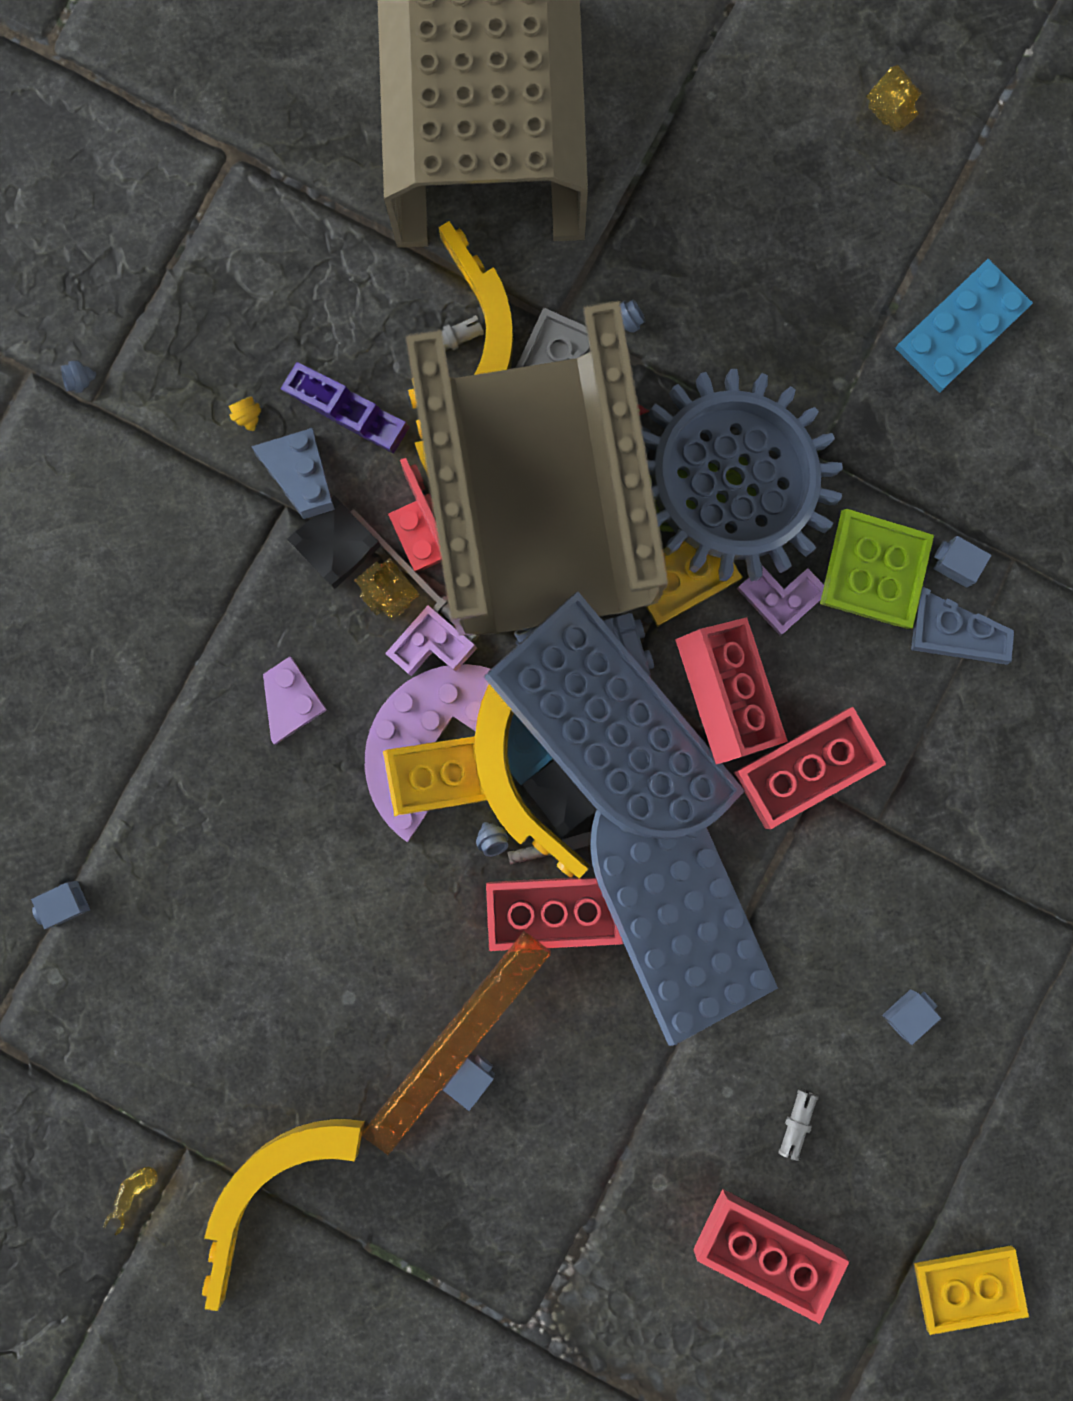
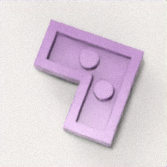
[737,566,824,636]
[385,605,477,676]

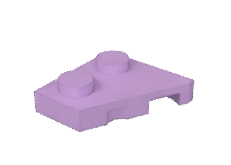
[263,656,327,745]

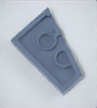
[251,428,335,519]
[911,586,1014,665]

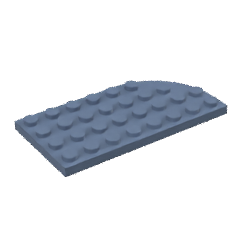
[484,592,745,839]
[591,810,778,1046]

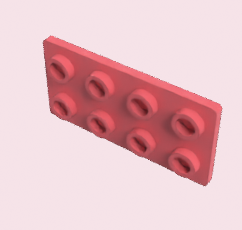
[388,458,442,573]

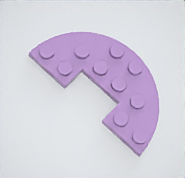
[365,664,491,842]

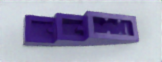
[281,362,410,454]

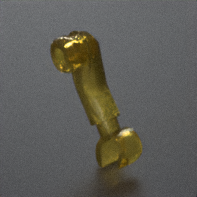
[104,1167,158,1235]

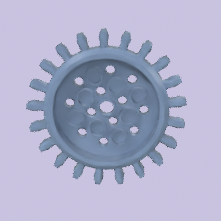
[642,369,843,581]

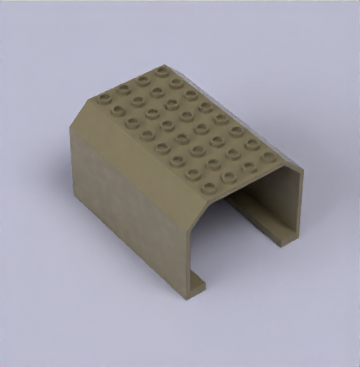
[378,0,588,248]
[406,301,668,636]

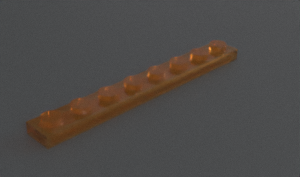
[362,931,550,1155]

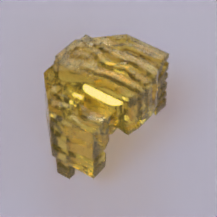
[866,65,923,132]
[354,558,420,621]

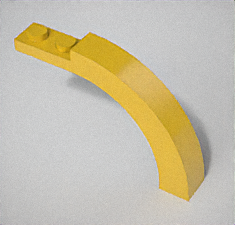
[439,221,513,375]
[475,684,591,879]
[202,1119,365,1311]

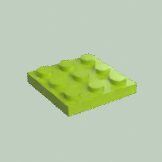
[820,509,934,629]

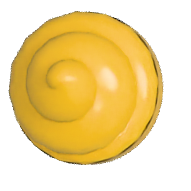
[229,396,261,431]

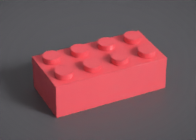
[675,617,788,764]
[733,707,886,829]
[486,876,623,951]
[694,1189,849,1324]

